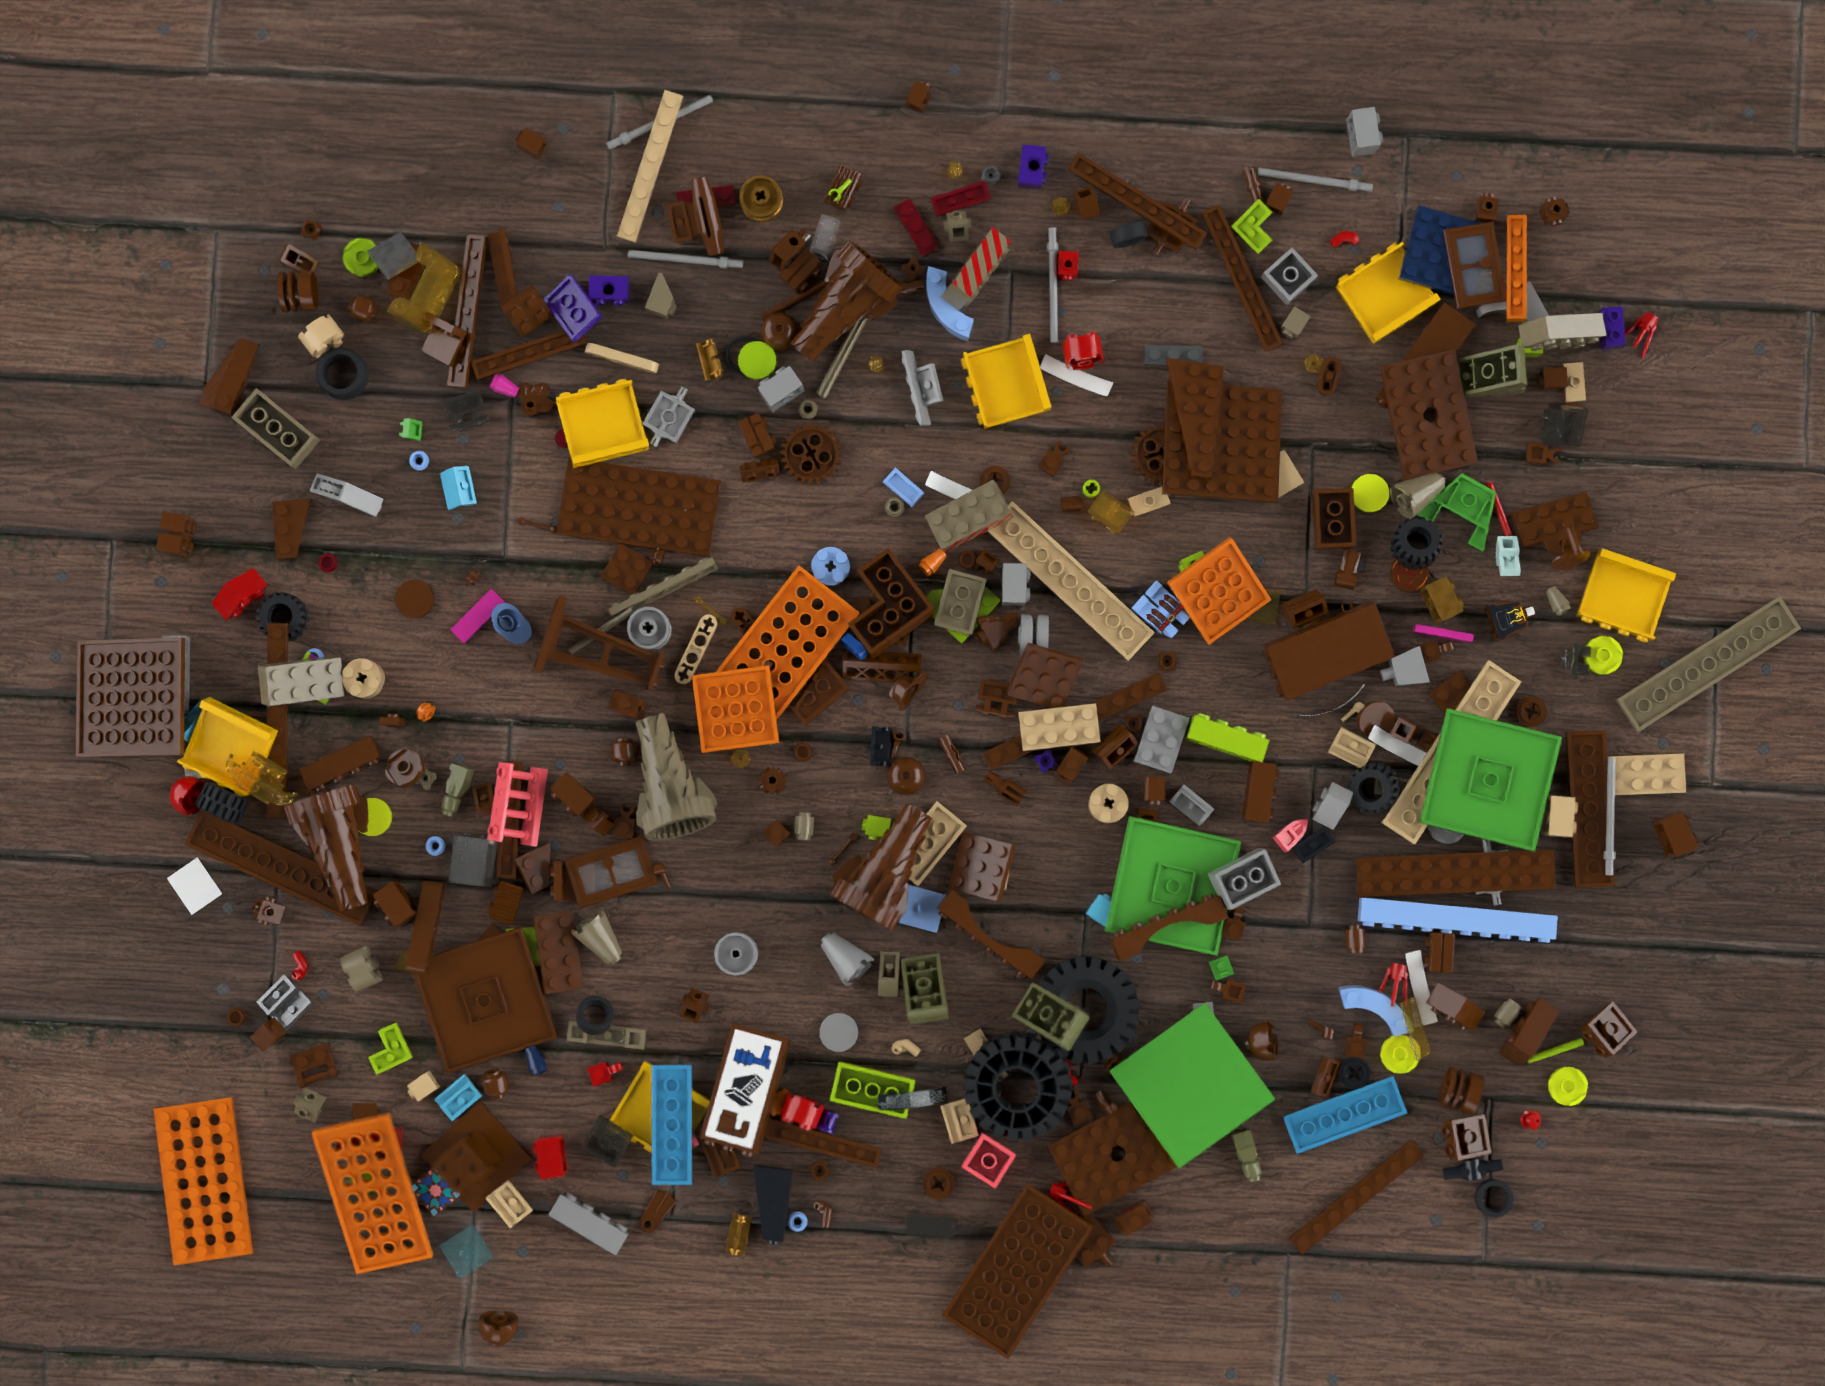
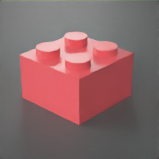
[962,1132,1016,1188]

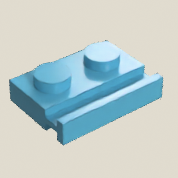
[434,1074,483,1121]

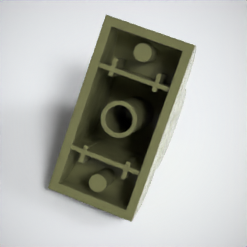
[1457,344,1527,398]
[901,953,950,1025]
[1012,982,1090,1051]

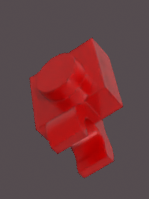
[587,1061,623,1087]

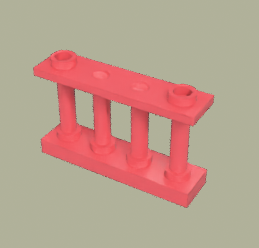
[488,762,548,847]

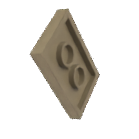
[934,569,987,636]

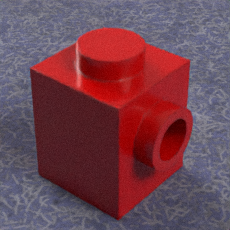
[1057,251,1078,281]

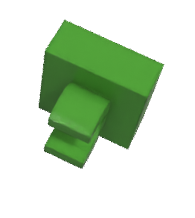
[399,418,422,441]
[1209,955,1234,981]

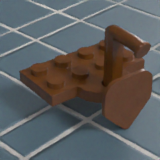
[1511,492,1599,571]

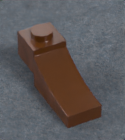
[386,242,427,301]

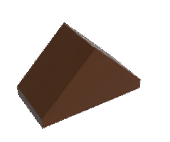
[278,243,319,273]

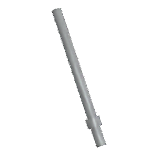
[606,95,713,150]
[1257,168,1373,192]
[1047,227,1059,343]
[628,250,743,269]
[1604,758,1616,875]

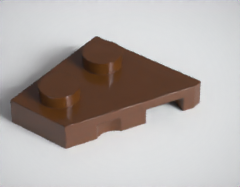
[514,843,550,894]

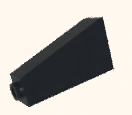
[753,1164,793,1245]

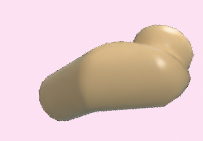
[891,1039,921,1057]

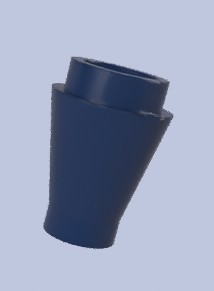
[525,1046,547,1076]

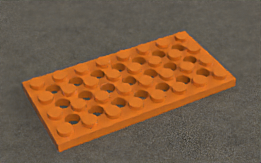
[716,565,860,719]
[153,1097,253,1265]
[312,1113,433,1274]

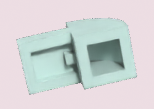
[1496,536,1521,576]

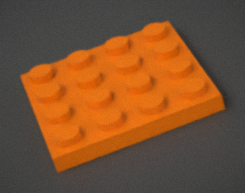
[1167,537,1271,645]
[692,665,780,753]

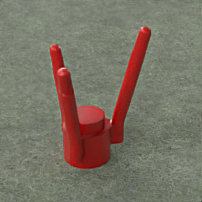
[1625,312,1658,358]
[1378,963,1408,1007]
[1048,1181,1092,1215]

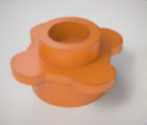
[416,702,436,722]

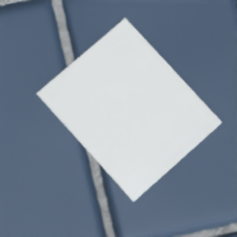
[167,857,222,915]

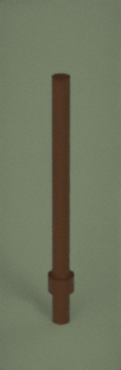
[760,280,828,321]

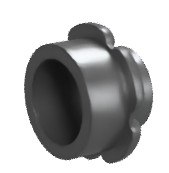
[982,166,1000,185]

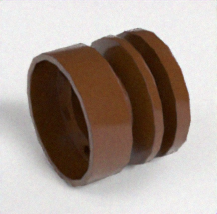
[277,270,319,313]
[1438,1066,1484,1115]

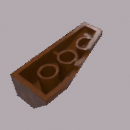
[198,338,260,416]

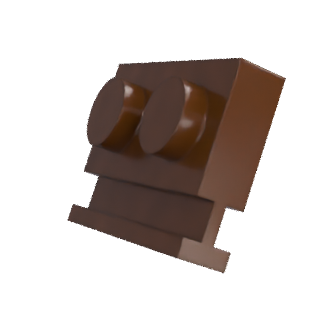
[700,1139,742,1178]

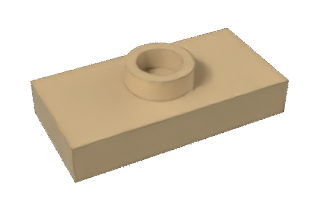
[1562,362,1586,403]
[1127,487,1171,517]

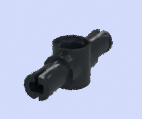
[1442,1158,1503,1181]

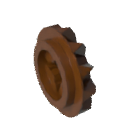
[979,466,1010,494]
[1515,696,1547,727]
[923,1168,954,1199]

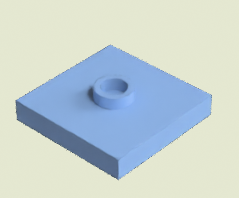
[899,885,945,933]

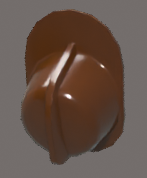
[889,672,929,711]

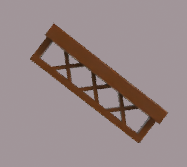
[487,227,519,309]
[842,649,922,683]

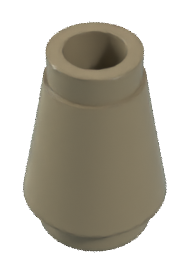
[1546,586,1571,616]

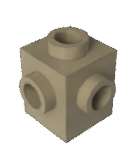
[943,211,972,242]
[293,1088,327,1123]

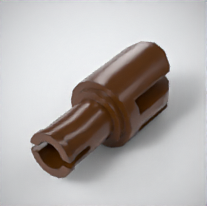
[983,770,1027,807]

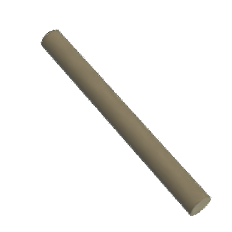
[568,606,635,654]

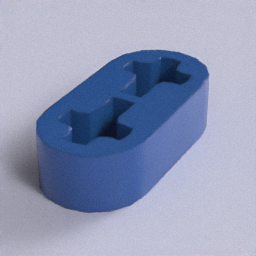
[840,631,869,661]

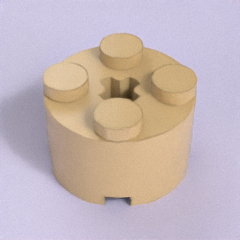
[298,315,344,360]
[342,658,385,699]
[1088,784,1128,823]

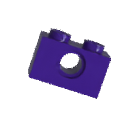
[1018,144,1049,189]
[589,275,630,306]
[1598,306,1626,350]

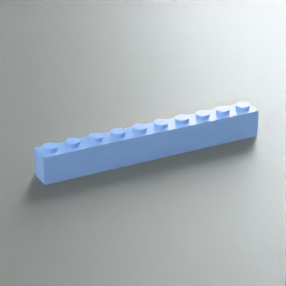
[1357,898,1558,943]

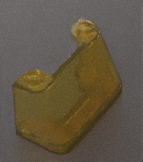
[387,242,460,334]

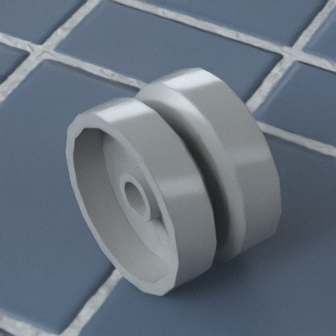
[627,607,672,651]
[1018,614,1049,657]
[714,932,759,976]

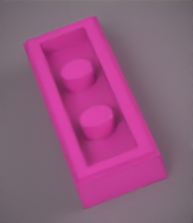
[450,589,506,644]
[1412,624,1474,643]

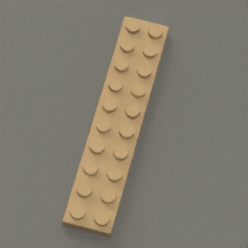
[987,501,1155,661]
[1381,660,1521,844]

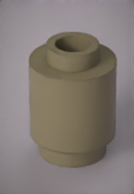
[794,812,814,840]
[1494,999,1522,1029]

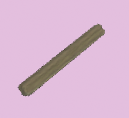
[817,316,867,398]

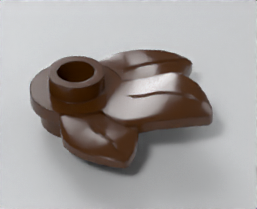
[518,382,555,416]

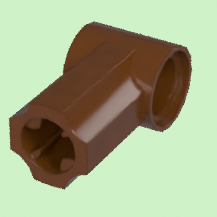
[1334,549,1361,590]

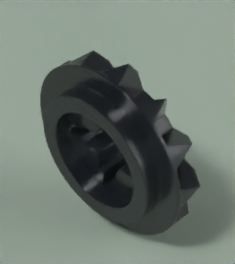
[1338,1057,1370,1089]

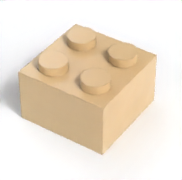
[1541,796,1578,838]

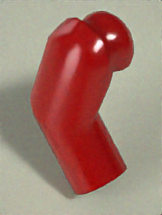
[1329,231,1359,248]

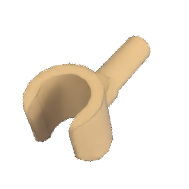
[1341,702,1365,722]

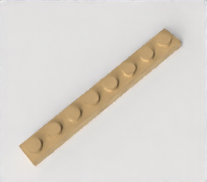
[617,90,683,243]

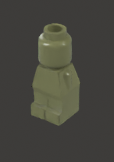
[441,763,474,816]
[1231,1128,1262,1182]

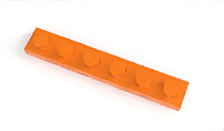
[1507,215,1527,322]

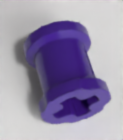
[817,1109,840,1134]

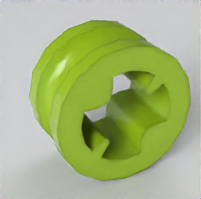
[1082,480,1100,498]

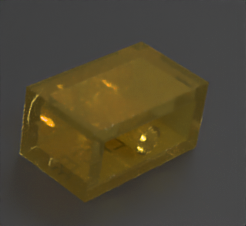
[1087,490,1135,534]

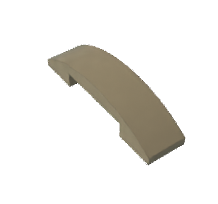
[567,1021,646,1050]

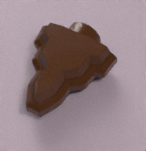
[975,613,1021,652]

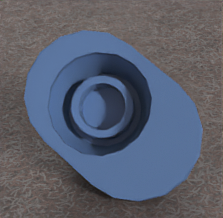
[491,603,532,644]

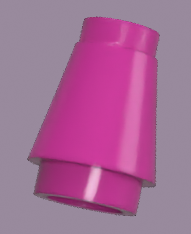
[490,374,519,398]

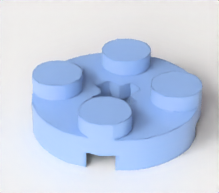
[811,547,850,586]

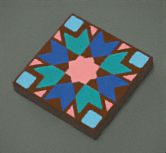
[412,1169,464,1217]

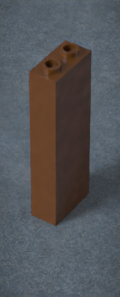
[1375,302,1476,409]

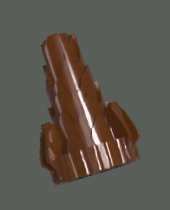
[790,240,904,362]
[284,784,368,912]
[830,804,933,931]

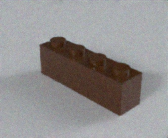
[299,735,383,793]

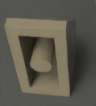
[645,272,676,319]
[878,951,900,997]

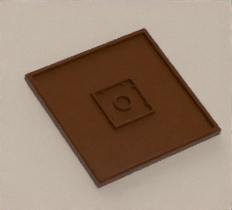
[413,926,559,1074]

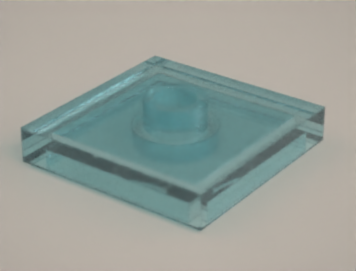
[439,1224,494,1279]

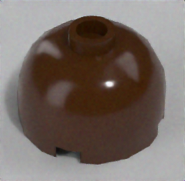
[761,313,799,352]
[887,757,926,796]
[1245,1021,1279,1061]
[479,1310,518,1347]

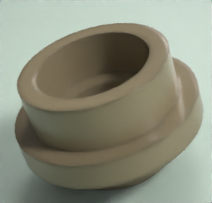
[798,400,818,419]
[885,497,904,517]

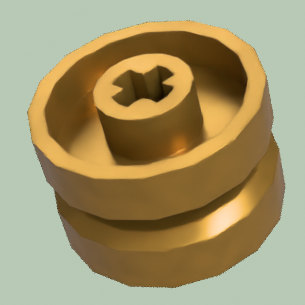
[740,175,783,223]

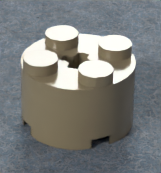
[341,945,383,992]

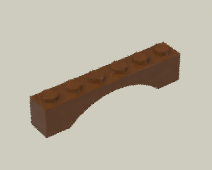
[937,889,1046,979]
[1108,893,1228,961]

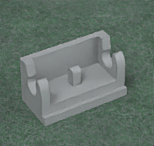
[1169,784,1214,826]

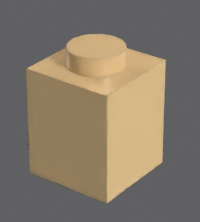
[407,1071,440,1101]

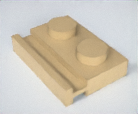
[1328,727,1376,768]
[940,1098,979,1144]
[486,1179,533,1228]

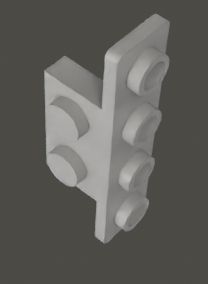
[902,350,943,426]

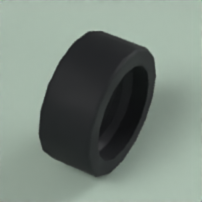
[1109,221,1148,248]
[576,996,614,1035]
[1474,1179,1514,1218]

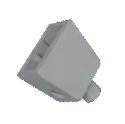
[1380,646,1430,686]

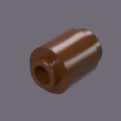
[1345,925,1366,953]

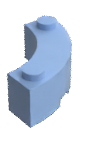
[926,266,974,341]
[1338,985,1413,1036]

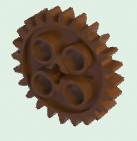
[780,422,843,486]
[1130,423,1165,486]

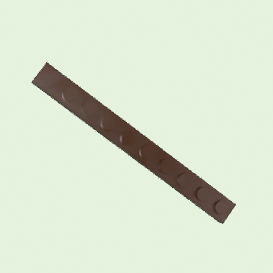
[266,623,288,818]
[983,673,1167,770]

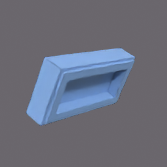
[883,467,924,508]

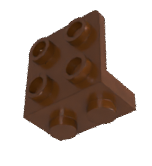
[550,861,596,901]

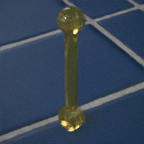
[695,596,727,625]

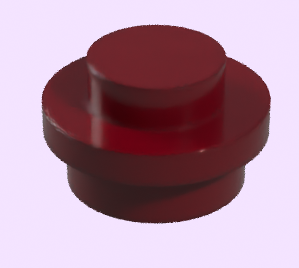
[555,429,568,448]
[318,553,338,573]

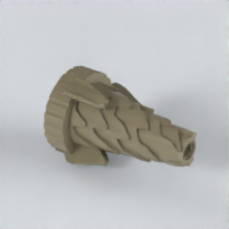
[636,713,717,841]

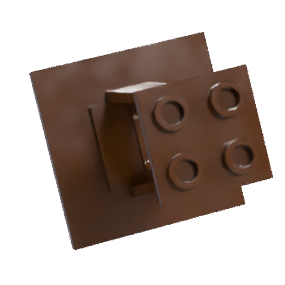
[531,595,666,690]
[421,1101,532,1212]

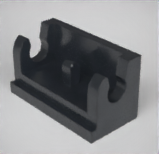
[870,726,892,767]

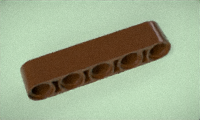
[406,880,445,974]

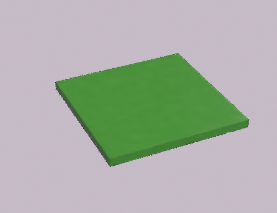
[1419,708,1562,851]
[1105,816,1241,956]
[1109,1003,1275,1169]

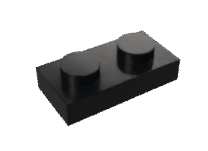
[1292,826,1336,864]

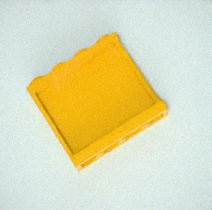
[1336,242,1441,345]
[961,334,1051,429]
[556,379,649,468]
[1576,548,1676,643]
[177,697,278,796]
[607,1061,710,1153]

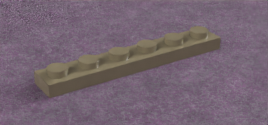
[608,557,718,618]

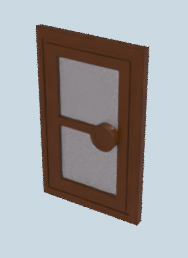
[1443,222,1507,309]
[564,836,658,909]

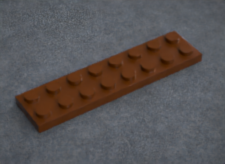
[1565,730,1615,888]

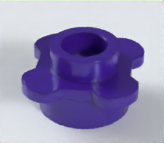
[1034,750,1057,773]

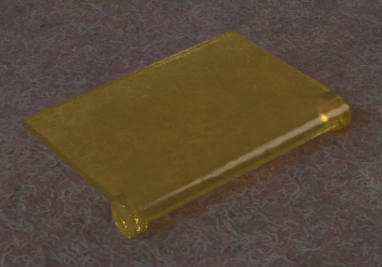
[1400,996,1431,1061]

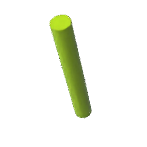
[1527,1038,1584,1064]

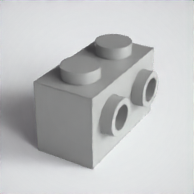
[1312,782,1353,830]

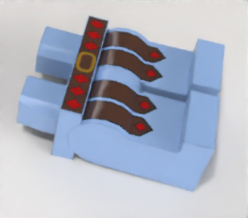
[1131,580,1190,639]

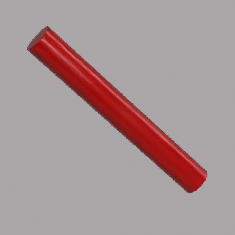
[1485,481,1513,536]

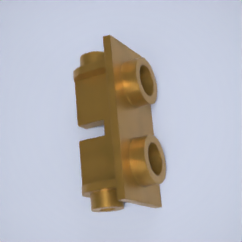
[696,339,723,380]
[725,1213,752,1255]

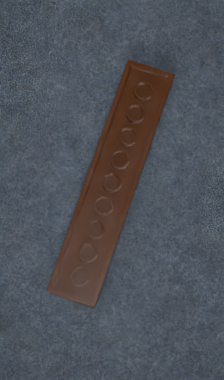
[184,810,378,926]
[1356,849,1556,897]

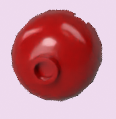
[170,776,205,816]

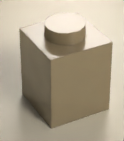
[1280,306,1311,339]

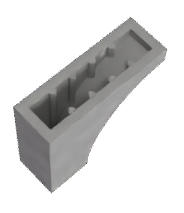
[1475,281,1549,324]
[310,473,383,517]

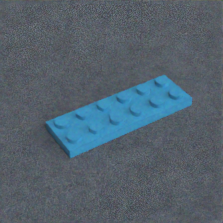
[652,1065,692,1185]
[1282,1076,1407,1154]

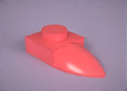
[1272,819,1308,853]

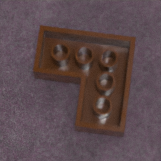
[848,548,935,659]

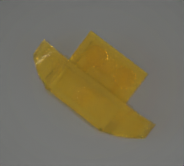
[226,751,298,805]

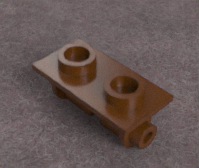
[739,457,781,482]

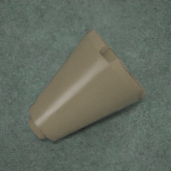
[1390,472,1446,519]
[571,909,622,964]

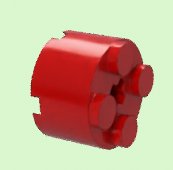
[1062,332,1104,370]
[780,1091,825,1131]

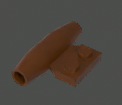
[666,176,724,256]

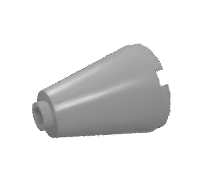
[821,933,874,986]

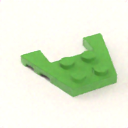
[1417,473,1496,552]

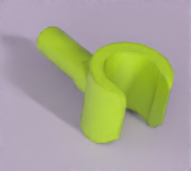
[829,179,852,201]

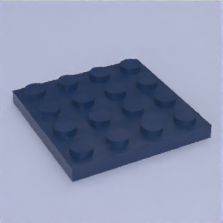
[1398,205,1486,296]

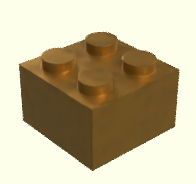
[1419,576,1464,624]

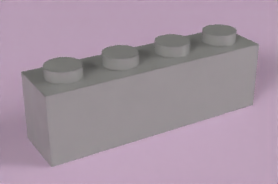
[548,1192,629,1256]

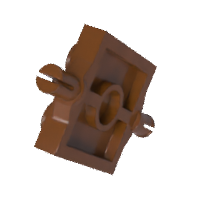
[1147,197,1198,257]
[1075,1213,1116,1268]

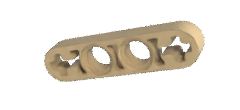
[585,343,659,374]
[675,614,718,685]

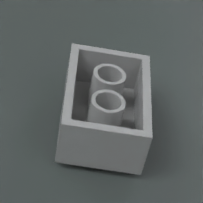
[1133,706,1190,775]
[1207,848,1281,910]

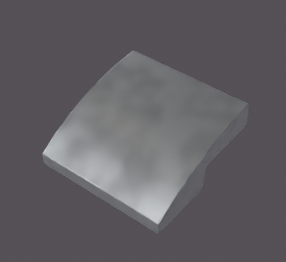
[368,232,421,280]
[257,974,314,1031]

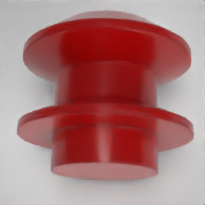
[1520,1110,1541,1130]

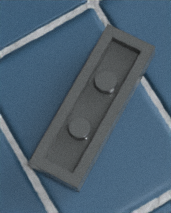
[1144,345,1203,366]

